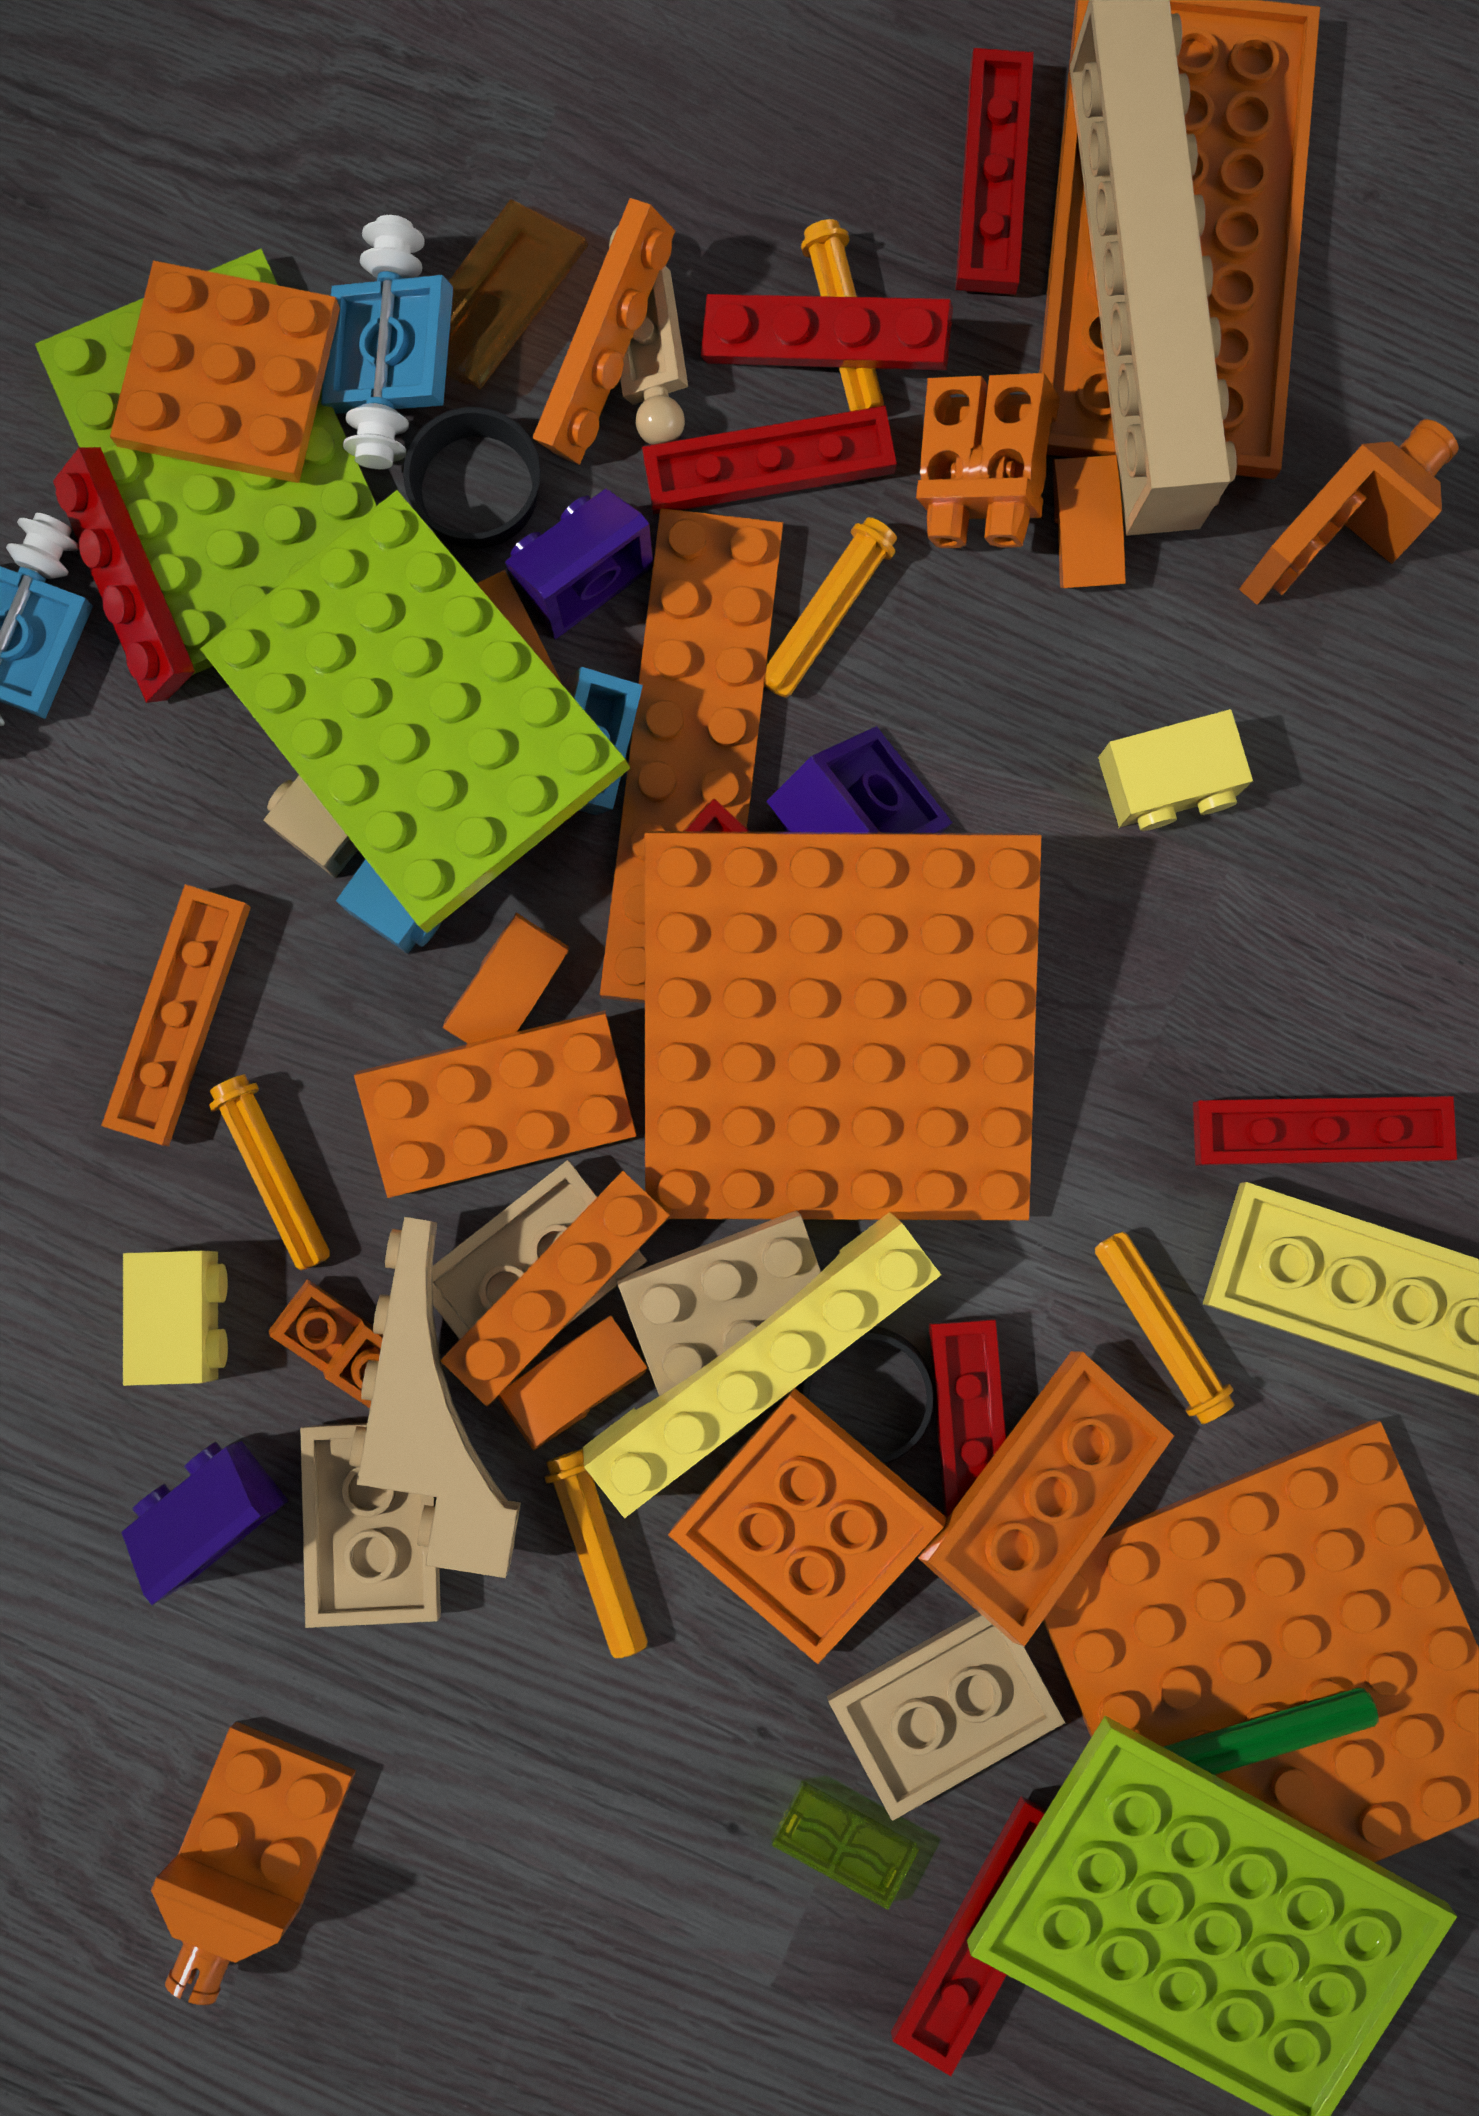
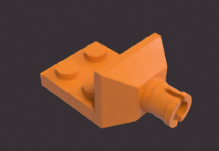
[1239,419,1459,605]
[151,1722,356,2005]

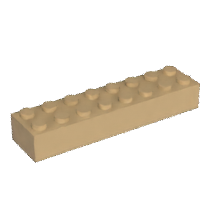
[1070,0,1237,536]

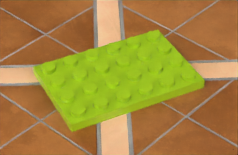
[35,248,377,675]
[200,490,630,933]
[967,1716,1457,2116]

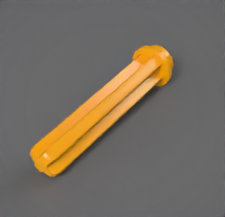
[801,219,884,411]
[764,517,897,698]
[209,1074,330,1270]
[1094,1231,1235,1424]
[544,1449,648,1658]

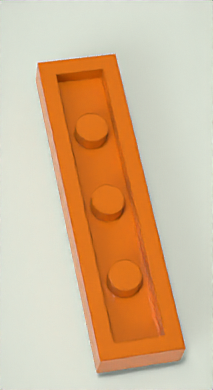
[533,198,676,465]
[101,884,251,1147]
[440,1171,670,1406]

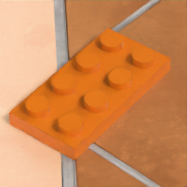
[354,1010,636,1198]
[918,1351,1174,1647]

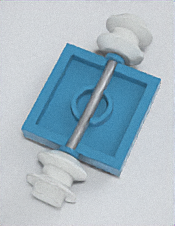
[321,215,453,469]
[0,513,93,726]

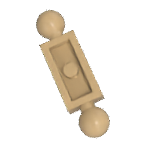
[609,225,688,445]

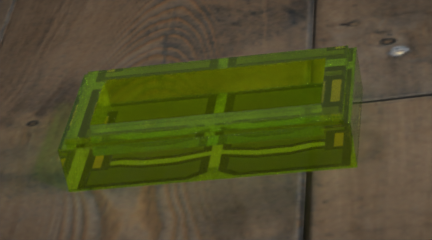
[771,1780,919,1910]

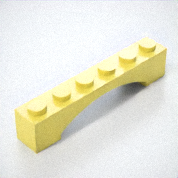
[583,1212,941,1519]

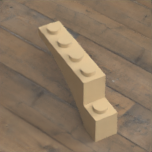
[349,1217,521,1578]

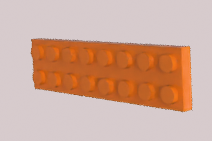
[599,508,783,1003]

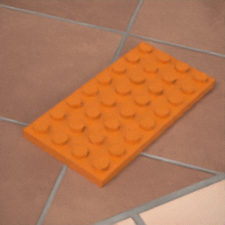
[1039,0,1320,479]

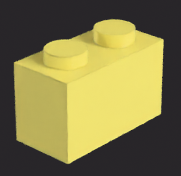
[1098,709,1253,831]
[123,1251,228,1386]

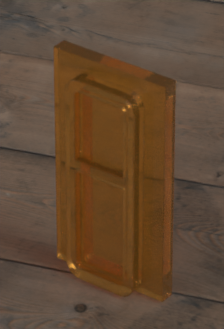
[446,199,589,389]

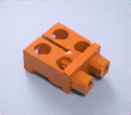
[916,373,1060,548]

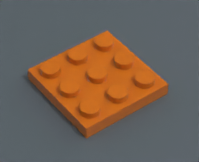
[110,260,340,483]
[668,1388,946,1664]

